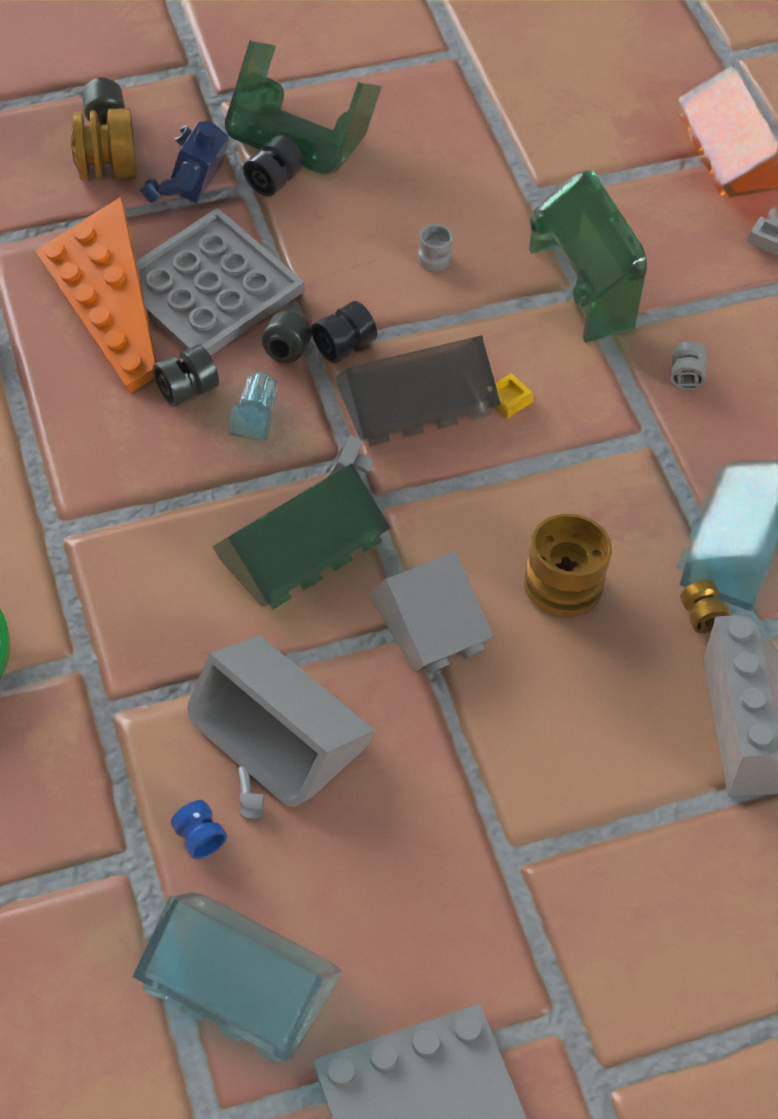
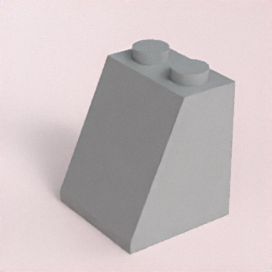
[370,551,494,674]

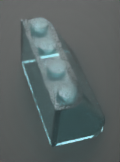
[677,459,778,612]
[132,892,342,1063]

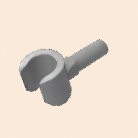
[238,766,264,819]

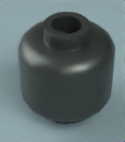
[81,77,125,125]
[261,311,312,363]

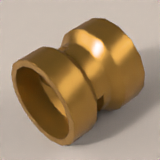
[680,580,730,633]

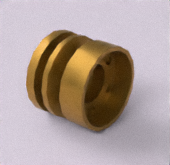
[70,108,137,181]
[524,514,612,617]

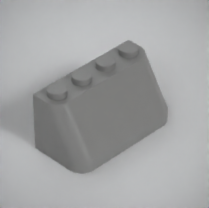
[703,615,778,796]
[187,635,375,807]

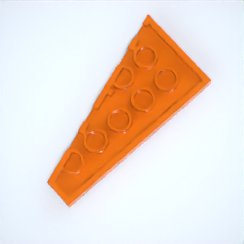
[35,197,158,394]

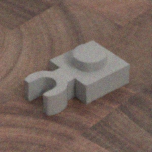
[747,208,778,255]

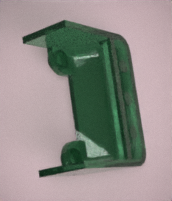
[225,40,382,174]
[529,169,647,343]

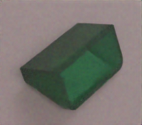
[212,463,391,610]

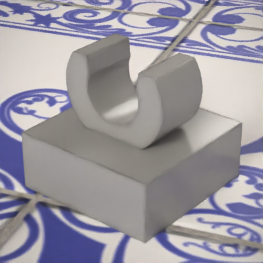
[326,435,373,486]

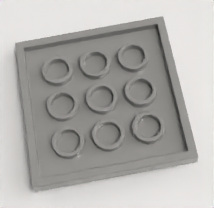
[137,208,305,356]
[313,1004,527,1119]

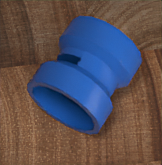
[170,800,227,859]

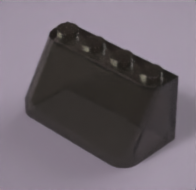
[336,335,501,447]

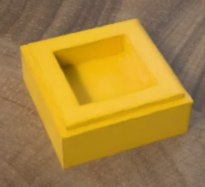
[484,373,534,419]

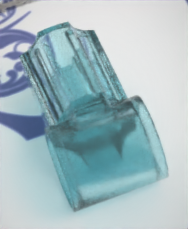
[229,371,278,441]

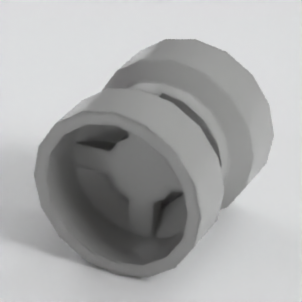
[418,224,453,272]
[670,341,708,391]

